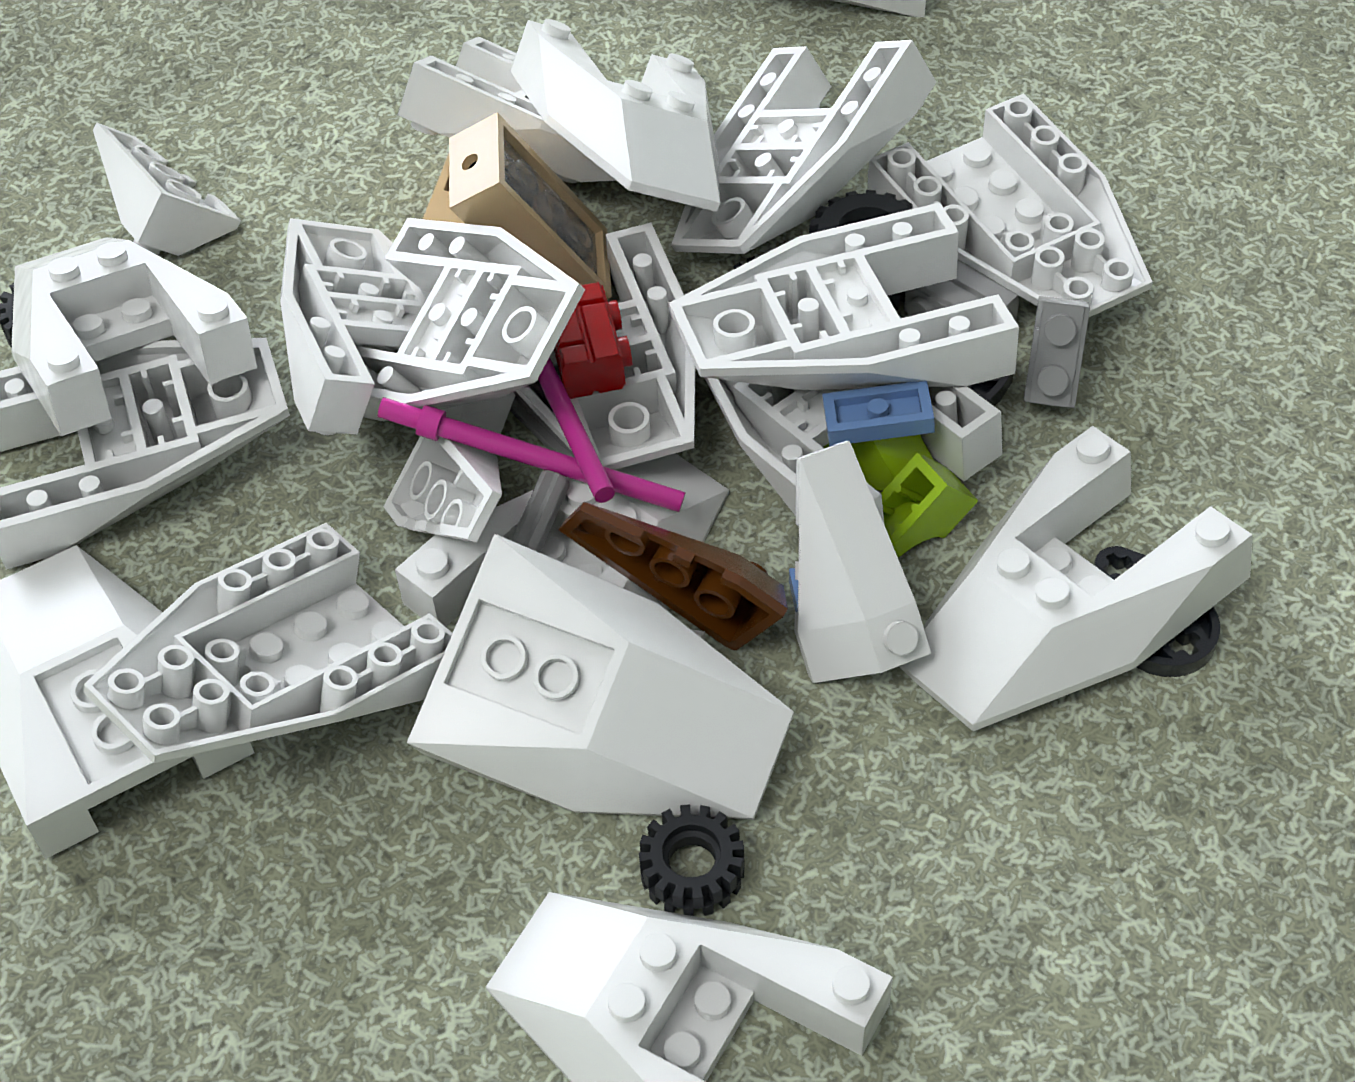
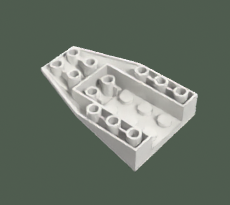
[867,93,1152,317]
[84,523,453,764]
[407,534,794,820]
[0,545,254,859]

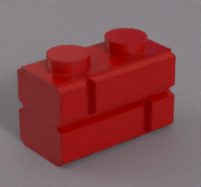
[554,282,633,399]

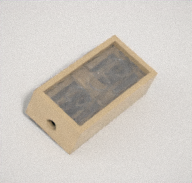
[449,112,612,299]

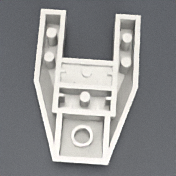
[511,19,720,212]
[398,37,616,183]
[671,40,936,254]
[669,202,1019,390]
[280,218,515,435]
[356,218,585,422]
[516,222,695,470]
[12,237,257,436]
[0,338,290,570]
[704,377,1002,523]
[899,426,1252,732]
[395,453,729,627]
[486,892,893,1082]

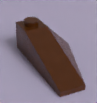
[559,502,788,651]

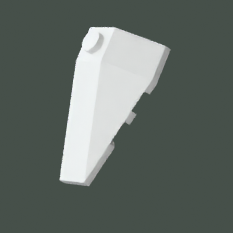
[93,122,241,256]
[384,436,502,543]
[794,441,931,683]

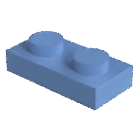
[822,381,935,446]

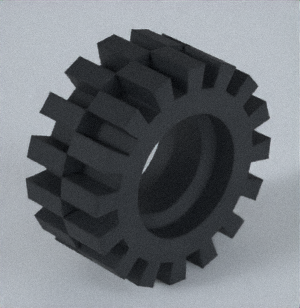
[639,804,745,917]

